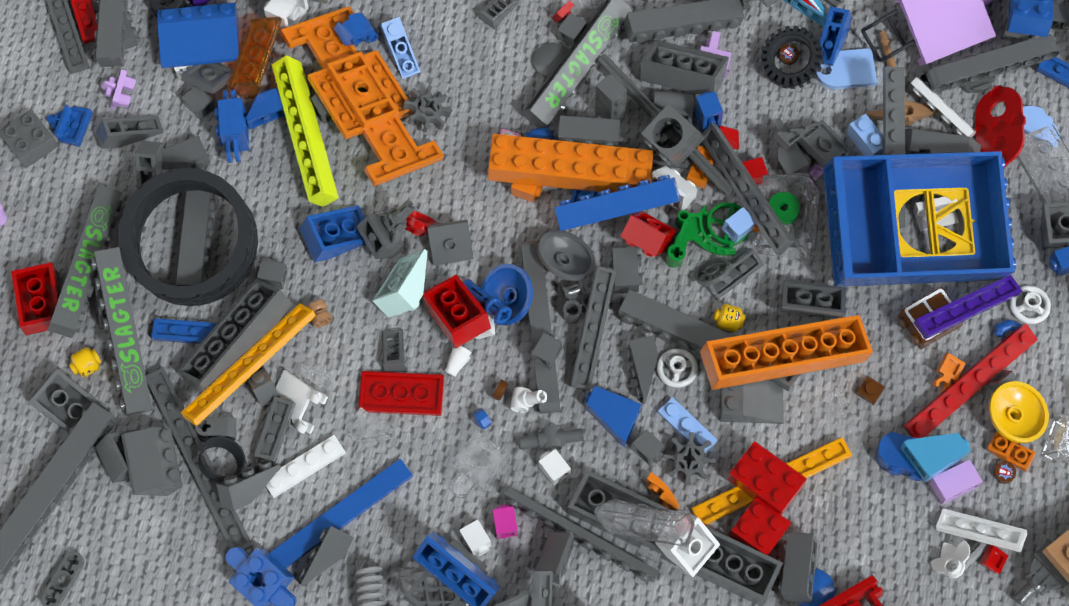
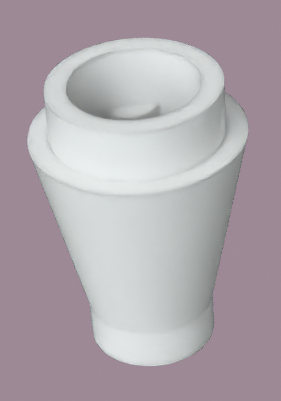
[445,346,471,377]

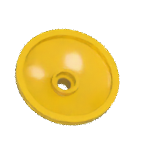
[989,381,1049,443]

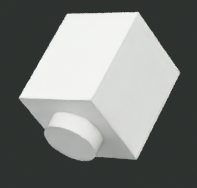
[539,449,571,486]
[459,519,491,556]

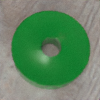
[768,192,800,225]

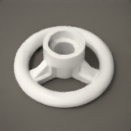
[1010,285,1051,324]
[657,348,698,388]

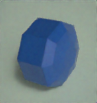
[473,408,491,430]

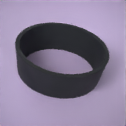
[198,436,246,483]

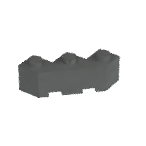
[905,129,981,154]

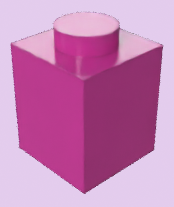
[493,505,518,539]

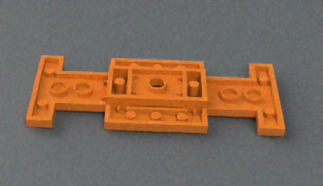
[280,6,444,187]

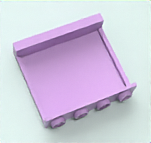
[895,0,996,66]

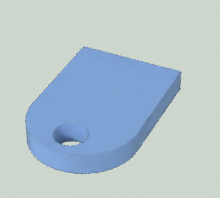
[816,48,877,89]

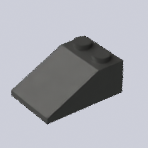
[27,369,106,433]
[720,380,784,424]

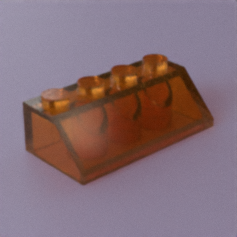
[228,17,282,99]

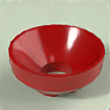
[405,211,438,236]

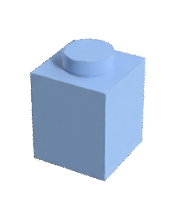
[722,207,756,243]

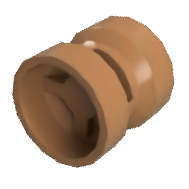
[307,300,333,328]

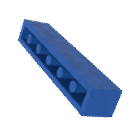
[555,175,681,231]

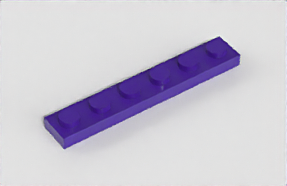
[914,275,1022,340]

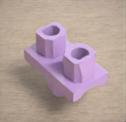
[101,70,136,109]

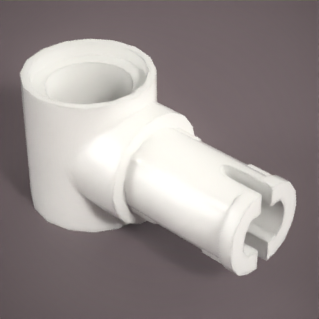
[510,387,547,413]

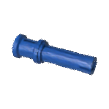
[463,279,512,323]

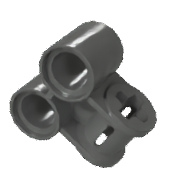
[561,280,590,324]

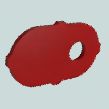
[974,85,1026,167]

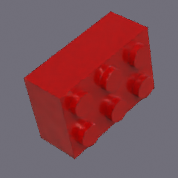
[11,262,61,336]
[422,274,491,348]
[728,441,807,515]

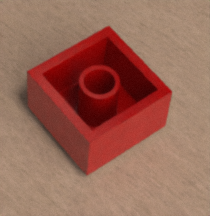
[620,211,677,257]
[729,497,792,556]

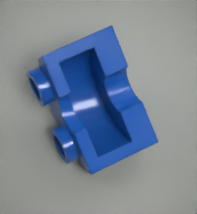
[334,13,379,46]

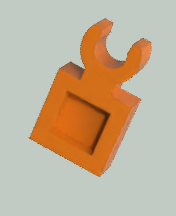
[933,353,966,392]

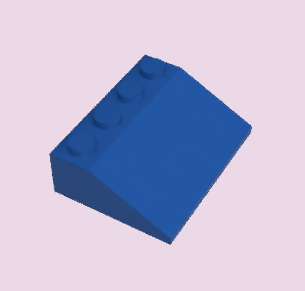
[158,3,240,68]

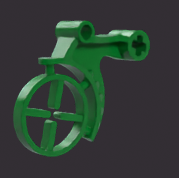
[665,202,749,268]

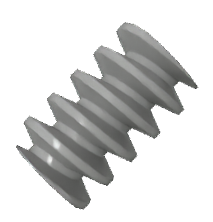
[356,567,384,606]

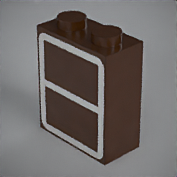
[898,287,965,350]

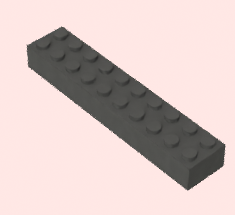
[568,470,783,606]

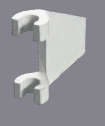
[276,370,328,434]

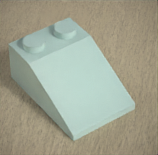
[373,249,427,318]

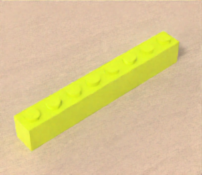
[272,55,339,207]

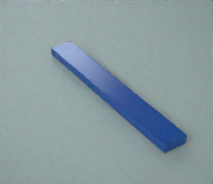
[269,459,413,568]

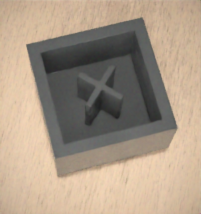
[0,109,59,169]

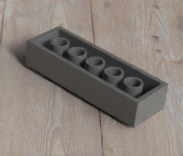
[177,279,293,392]

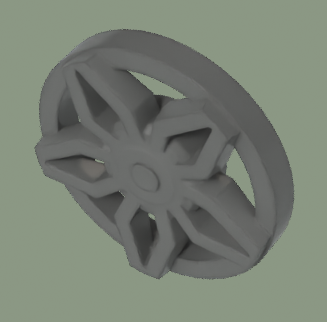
[694,257,732,287]

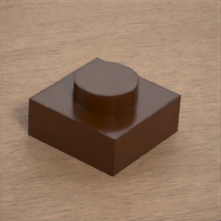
[856,376,885,406]

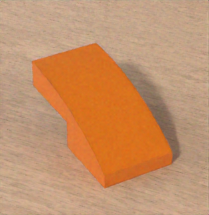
[686,146,715,189]

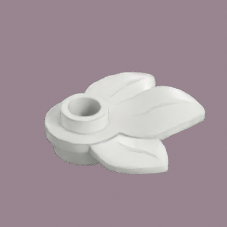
[931,540,970,578]

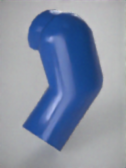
[994,320,1022,338]

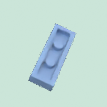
[658,397,718,453]

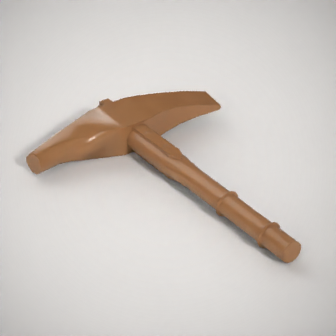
[866,31,941,126]

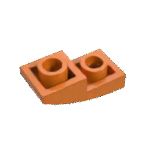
[987,431,1036,472]
[646,472,679,513]

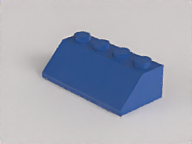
[412,531,501,606]

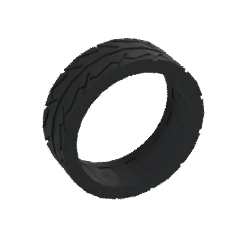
[118,168,258,306]

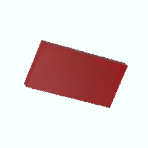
[358,371,445,416]

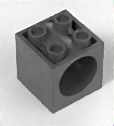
[641,103,705,167]

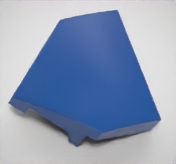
[46,104,93,147]

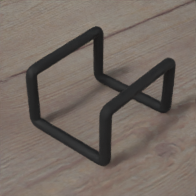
[861,9,915,62]

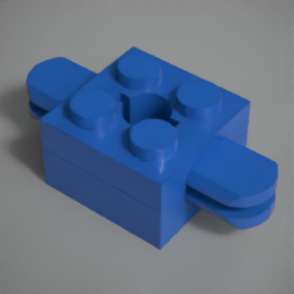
[215,89,250,163]
[226,547,297,606]

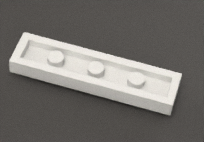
[911,77,976,137]
[266,435,346,498]
[936,508,1027,552]

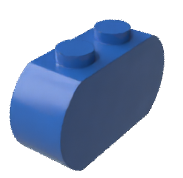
[876,432,923,481]

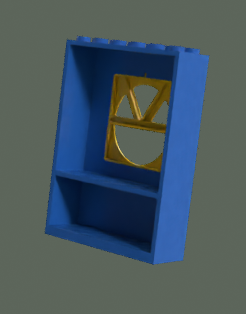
[823,151,1016,287]

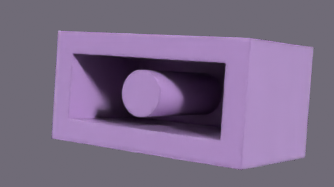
[929,459,983,505]

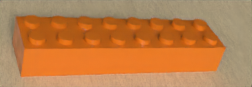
[488,134,653,193]
[700,315,873,390]

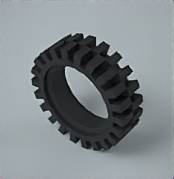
[761,25,824,89]

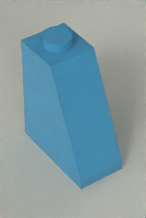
[900,433,971,483]

